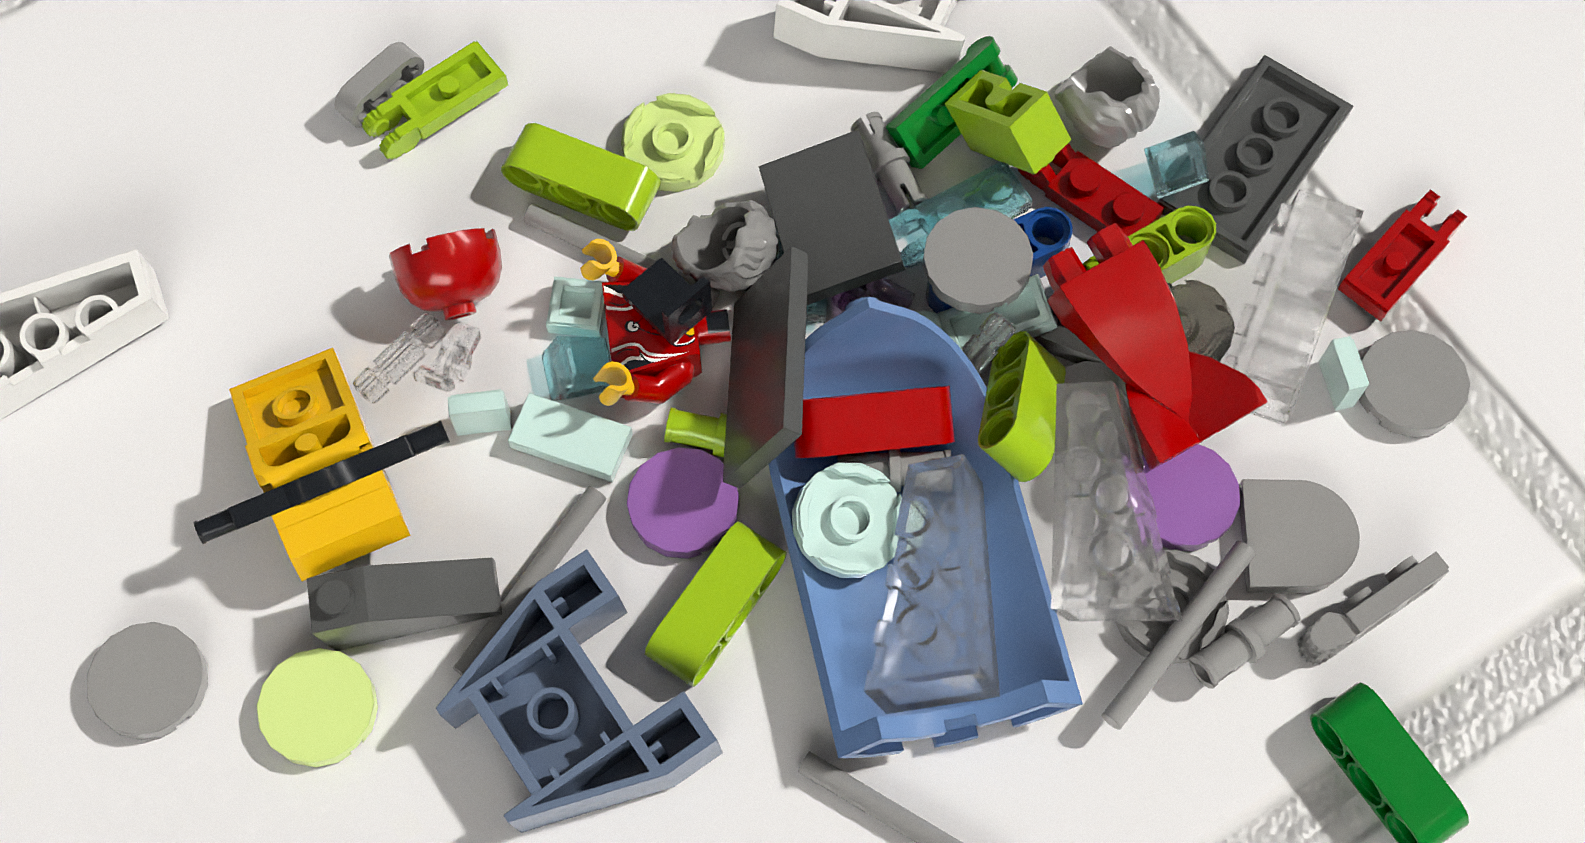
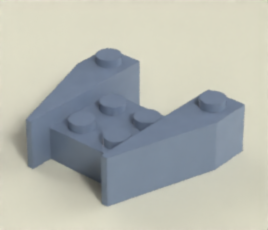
[436,549,723,833]

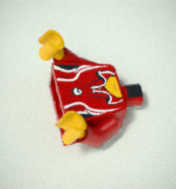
[580,239,731,406]

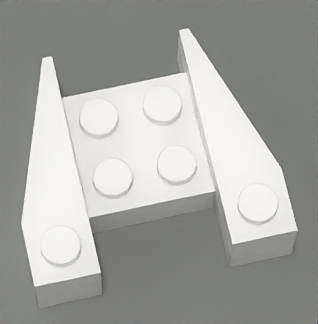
[773,0,966,73]

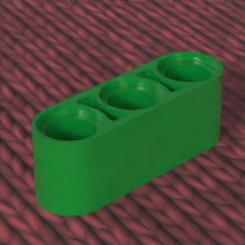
[1310,682,1469,843]

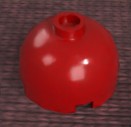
[389,228,502,320]

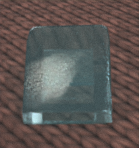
[1144,131,1209,198]
[542,336,611,401]

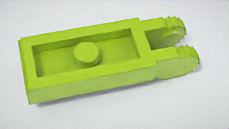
[361,41,508,160]

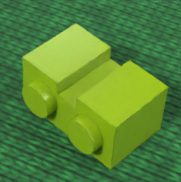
[945,70,1071,175]

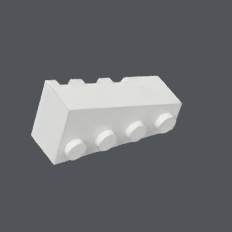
[0,249,169,420]

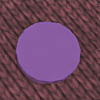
[1128,444,1240,551]
[627,447,739,559]

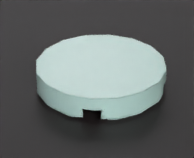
[792,463,907,578]

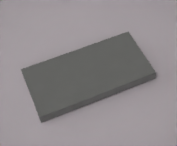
[1157,55,1354,264]
[723,246,808,488]

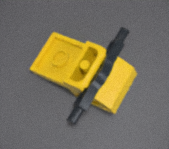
[193,347,450,581]

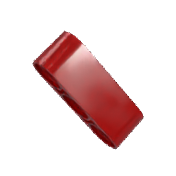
[794,386,955,458]

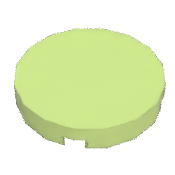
[621,93,725,192]
[257,648,378,767]

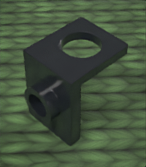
[622,258,713,345]

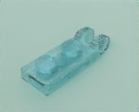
[889,162,1033,268]

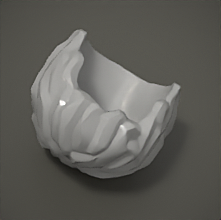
[1054,46,1160,148]
[671,200,778,292]

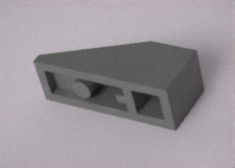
[306,557,502,651]

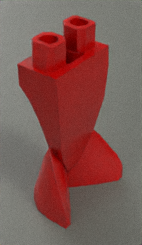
[1043,223,1268,470]

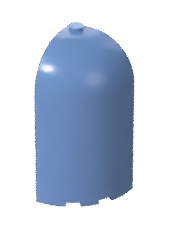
[768,297,1083,758]

